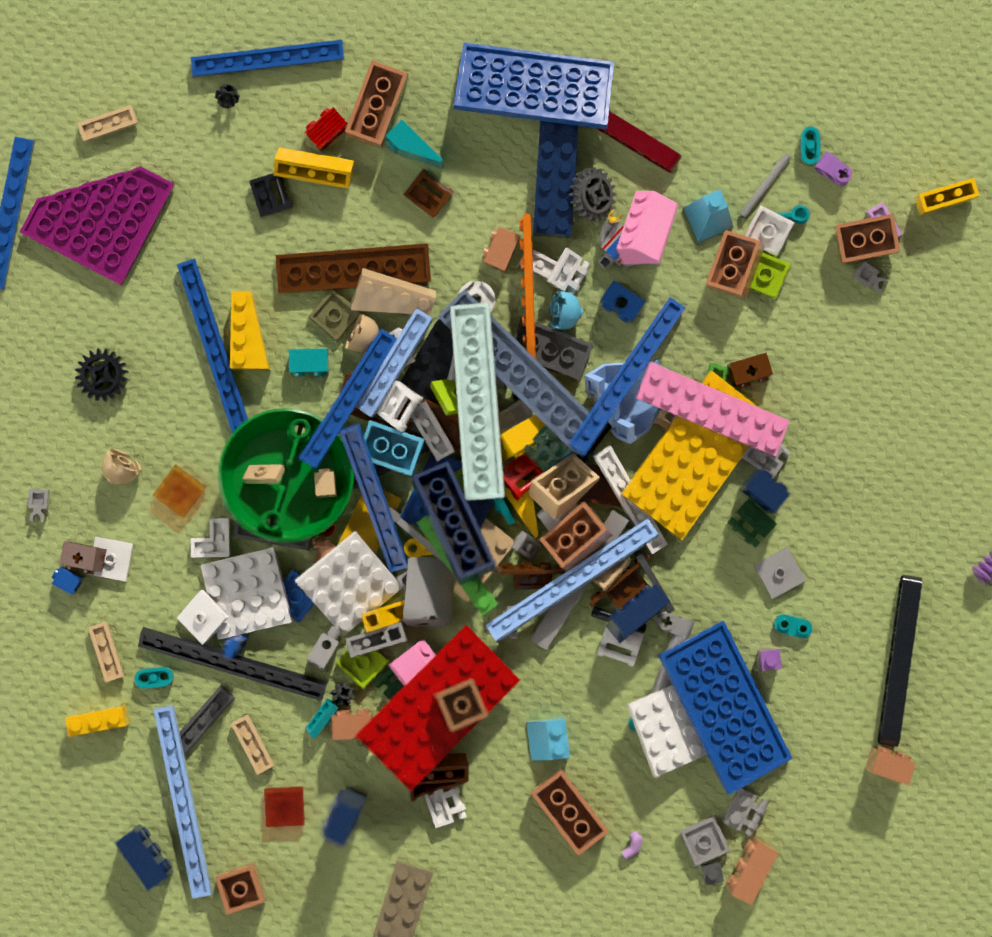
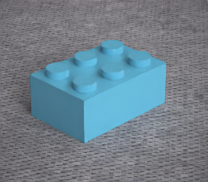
[364,420,426,477]

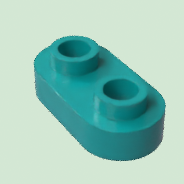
[800,126,821,166]
[774,614,812,638]
[134,667,174,688]

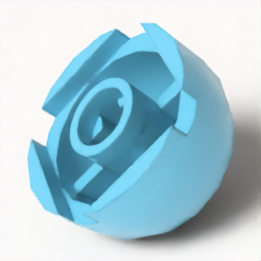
[549,291,583,330]

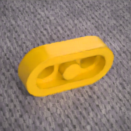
[404,536,432,558]

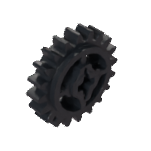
[75,348,129,402]

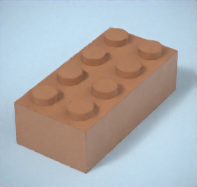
[345,60,409,149]
[531,768,609,856]

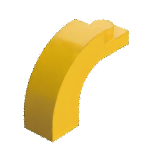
[361,600,405,632]

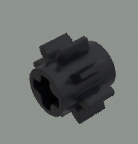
[215,84,240,109]
[330,682,355,708]

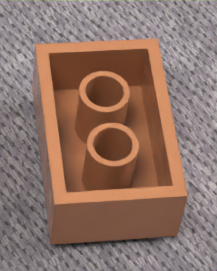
[834,214,900,265]
[706,230,765,300]
[540,502,613,571]
[726,837,779,905]

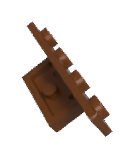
[589,554,651,609]
[496,562,567,590]

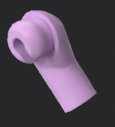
[621,832,643,860]

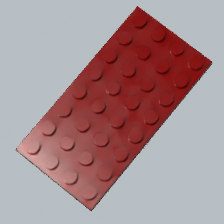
[355,625,521,791]

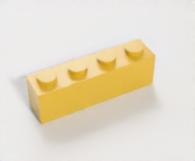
[273,147,354,189]

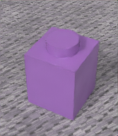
[758,648,782,671]

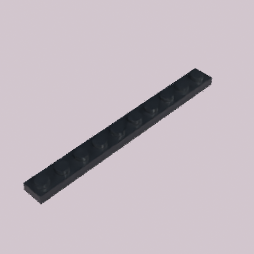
[138,627,327,701]

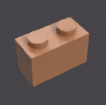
[482,227,520,273]

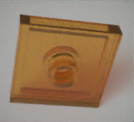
[153,464,207,518]

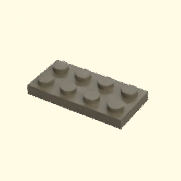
[373,860,433,937]

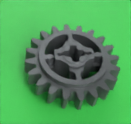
[569,167,617,221]

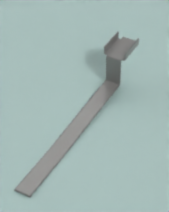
[389,507,445,564]

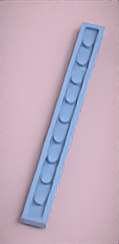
[486,519,659,642]
[154,705,213,899]

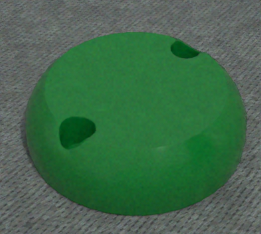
[218,408,354,543]

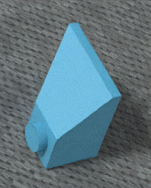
[683,190,733,243]

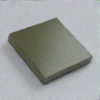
[308,289,362,342]

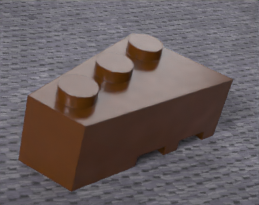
[408,753,469,802]

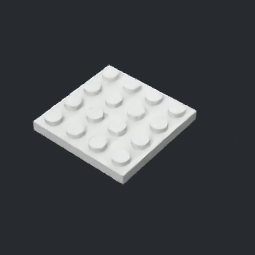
[295,531,402,636]
[201,547,293,640]
[627,685,707,777]

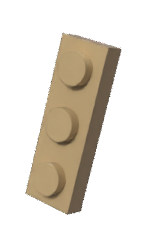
[77,105,139,142]
[88,621,125,682]
[230,714,275,775]

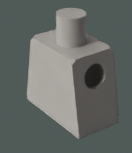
[307,626,342,672]

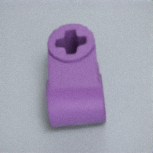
[814,152,852,186]

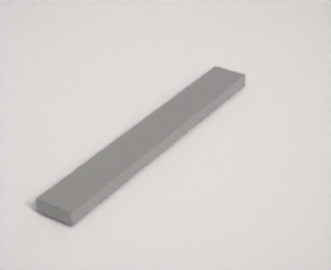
[530,510,629,650]

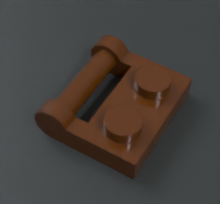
[403,169,454,219]

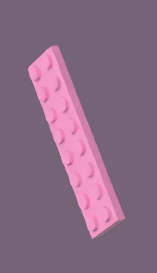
[635,362,790,457]

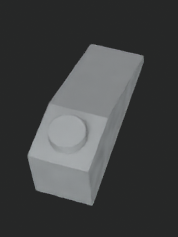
[346,622,408,658]

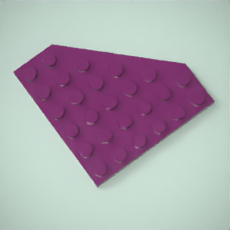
[20,166,175,286]

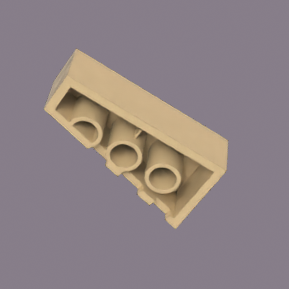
[351,268,436,315]
[453,519,514,602]

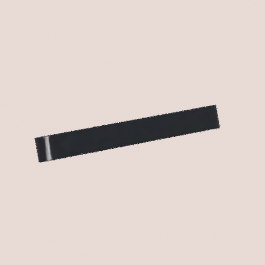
[877,574,922,747]

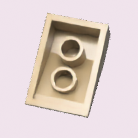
[529,453,600,519]

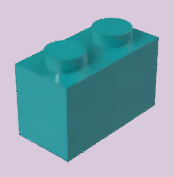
[289,348,329,377]

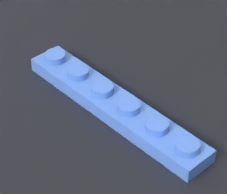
[356,308,434,418]

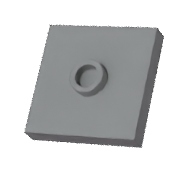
[753,547,806,599]
[679,816,731,867]

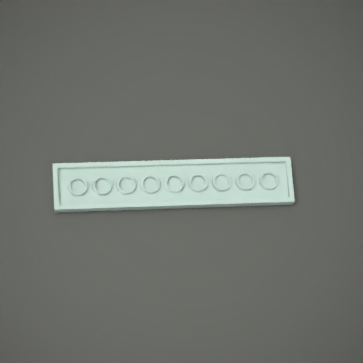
[450,303,505,500]

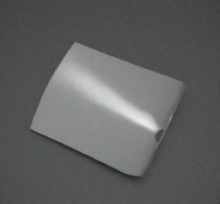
[403,557,453,628]

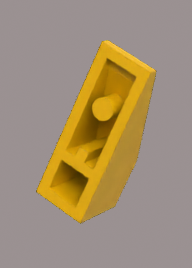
[504,479,538,538]

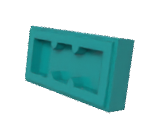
[493,497,515,526]
[305,698,338,739]

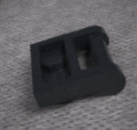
[249,173,294,218]

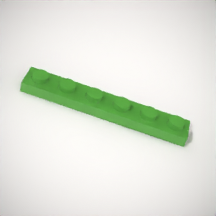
[417,515,499,617]

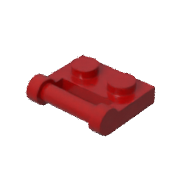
[503,451,544,501]

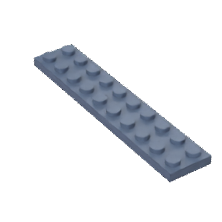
[437,289,589,453]

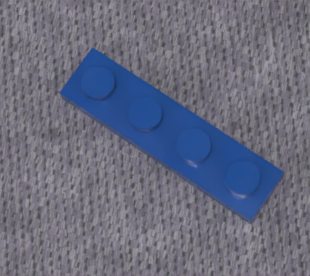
[223,634,249,659]

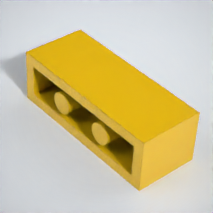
[914,178,980,216]
[65,705,130,737]

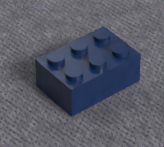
[739,469,791,513]
[605,584,671,643]
[115,824,173,891]

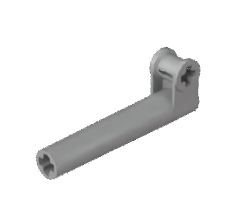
[650,612,695,694]

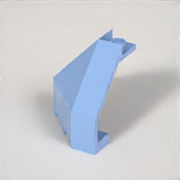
[585,360,667,444]

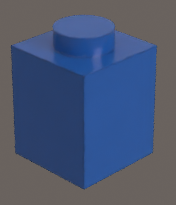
[52,567,85,595]

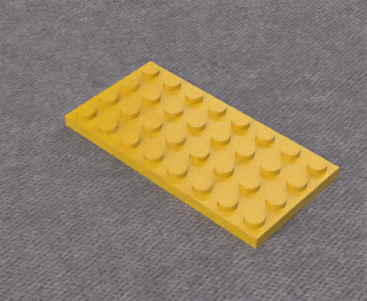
[621,371,759,540]

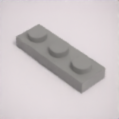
[411,401,455,461]

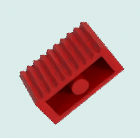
[305,107,348,152]

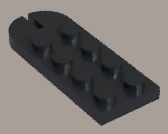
[401,319,454,402]

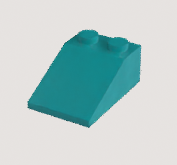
[386,119,444,169]

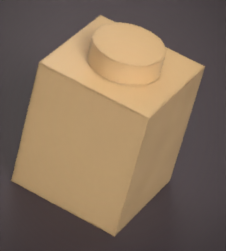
[314,469,337,498]

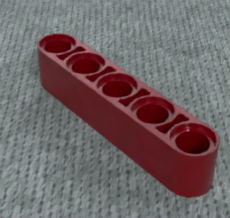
[596,111,682,173]

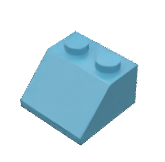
[527,717,570,760]

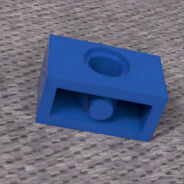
[600,280,645,323]

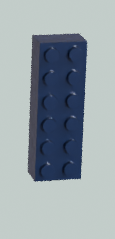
[533,121,578,239]
[412,461,496,585]
[320,786,368,848]

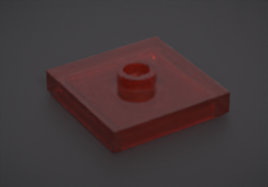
[264,786,305,827]

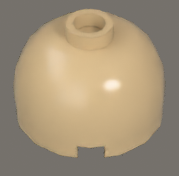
[345,314,379,353]
[101,449,141,485]

